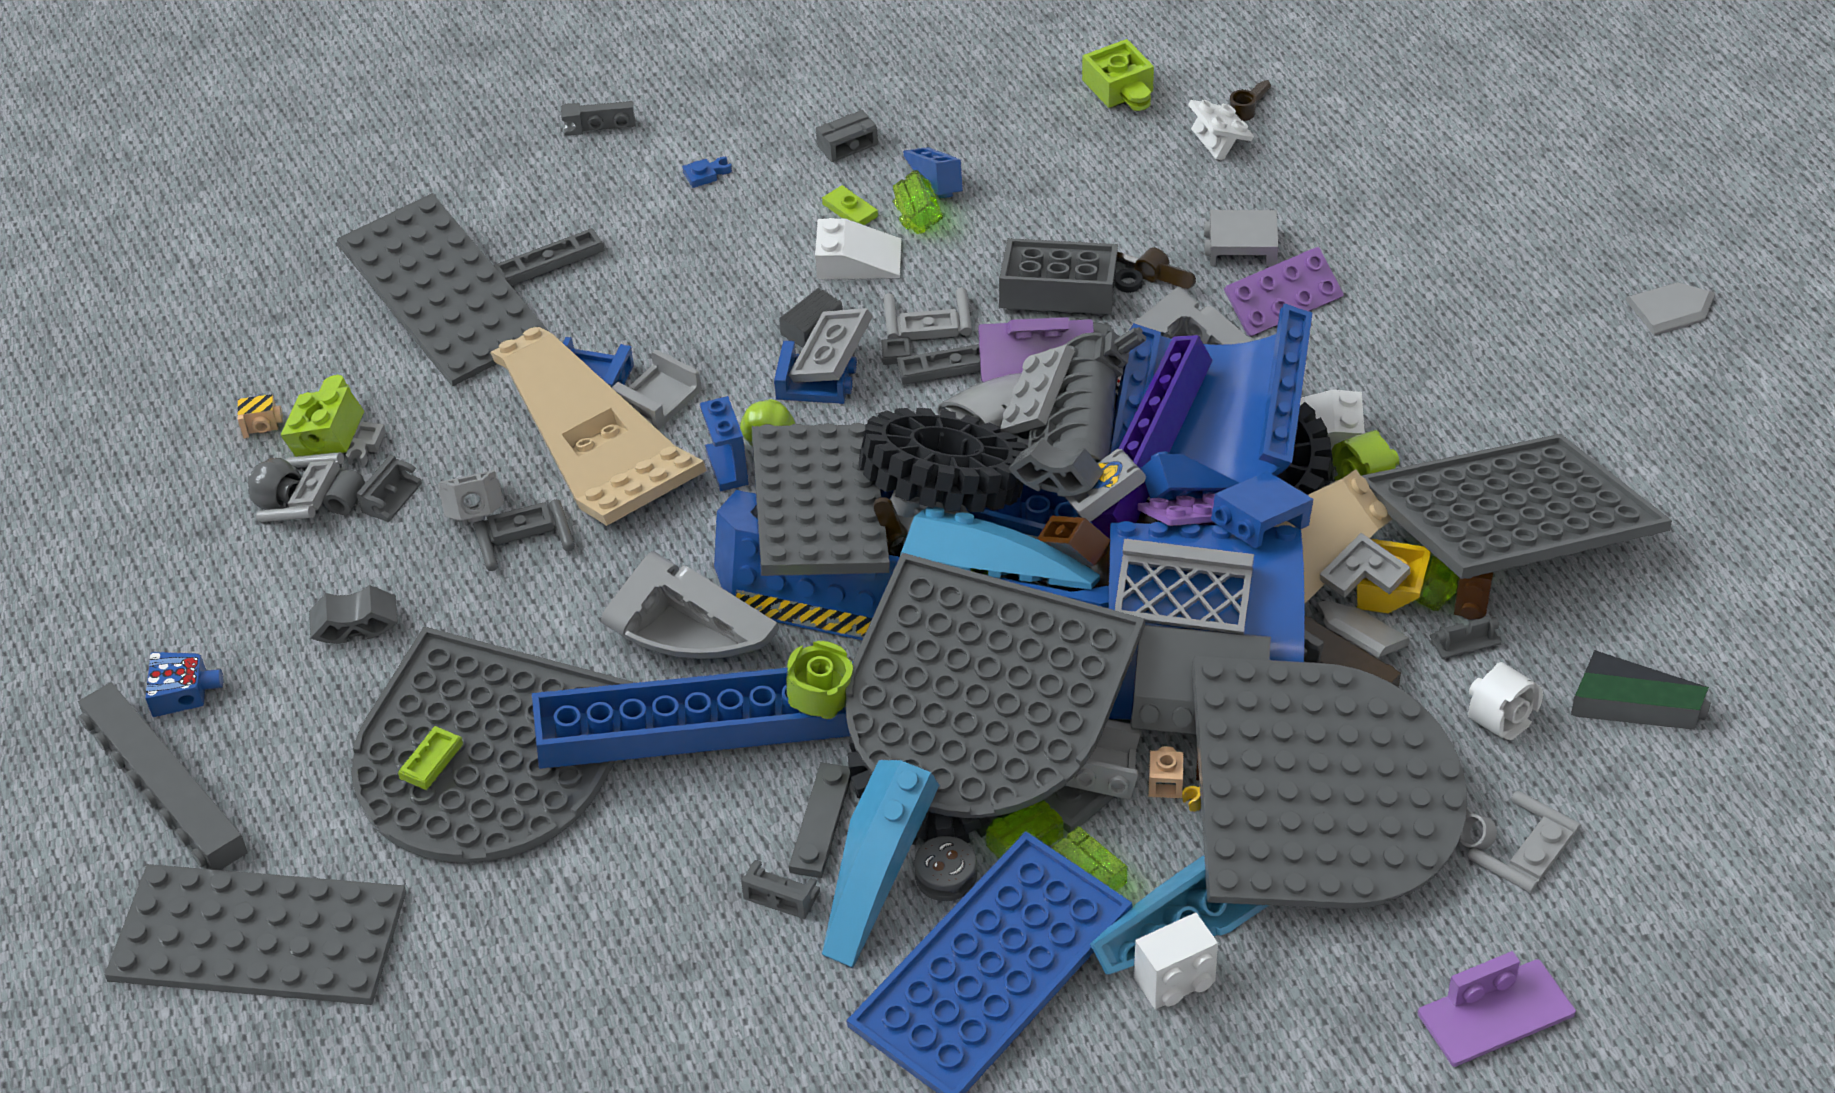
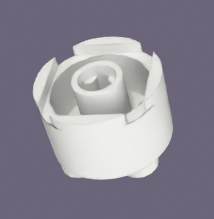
[1468,662,1543,740]

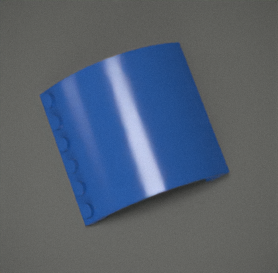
[1110,304,1313,483]
[1108,521,1305,719]

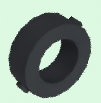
[1115,268,1143,293]

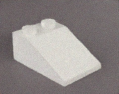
[815,218,901,279]
[1300,390,1365,449]

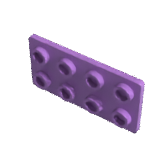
[1224,247,1343,337]
[978,317,1094,382]
[1138,494,1216,526]
[1418,951,1576,1067]

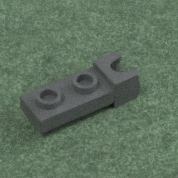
[561,101,636,136]

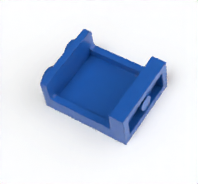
[563,337,634,388]
[774,340,857,404]
[700,396,749,492]
[1211,471,1314,548]

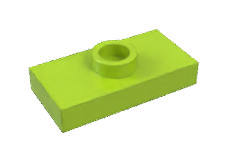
[822,185,878,225]
[398,726,463,790]

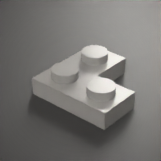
[1320,533,1410,598]

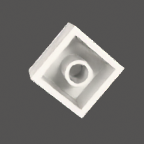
[1134,912,1218,1010]

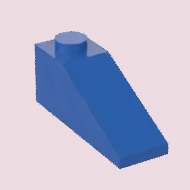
[903,147,963,198]
[1141,451,1239,501]

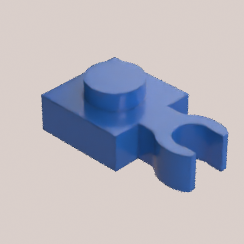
[682,156,732,188]

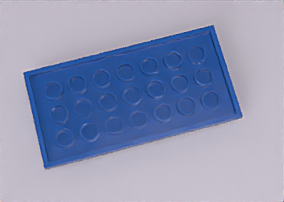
[846,831,1132,1093]

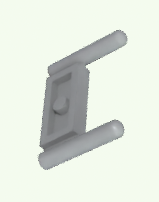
[883,287,972,340]
[256,452,344,522]
[1467,791,1581,893]

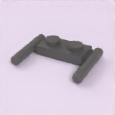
[473,499,575,571]

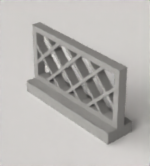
[1115,539,1254,635]

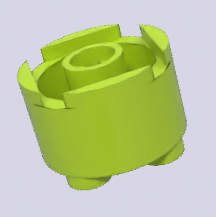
[1332,430,1400,482]
[787,641,853,719]

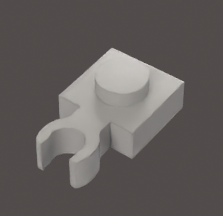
[346,422,386,467]

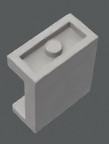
[1204,210,1278,266]
[612,350,702,430]
[1066,719,1141,800]

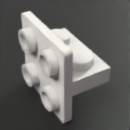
[1188,100,1254,160]

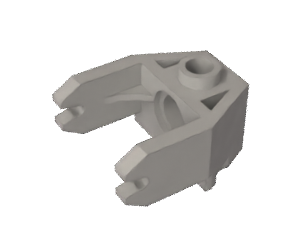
[438,470,504,522]

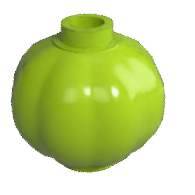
[740,399,795,446]

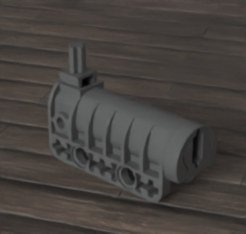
[1028,327,1146,494]

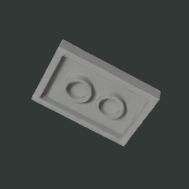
[789,308,873,383]
[1000,344,1075,434]

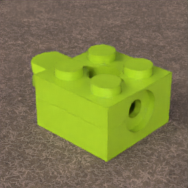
[1082,39,1154,111]
[280,375,364,457]

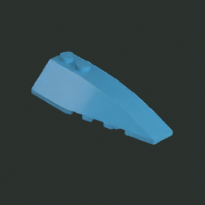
[900,507,1100,590]
[822,760,940,968]
[1090,855,1269,975]

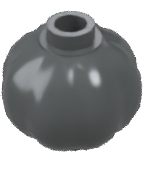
[248,457,301,510]

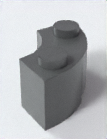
[1008,438,1104,496]
[309,585,398,644]

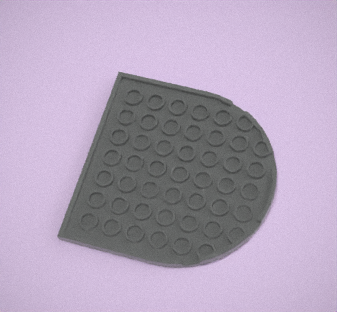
[846,553,1145,818]
[351,626,636,863]
[1192,656,1467,909]

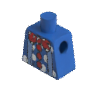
[145,652,223,717]

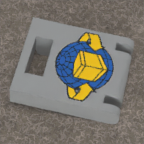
[1064,449,1146,522]

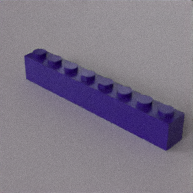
[1091,335,1213,539]

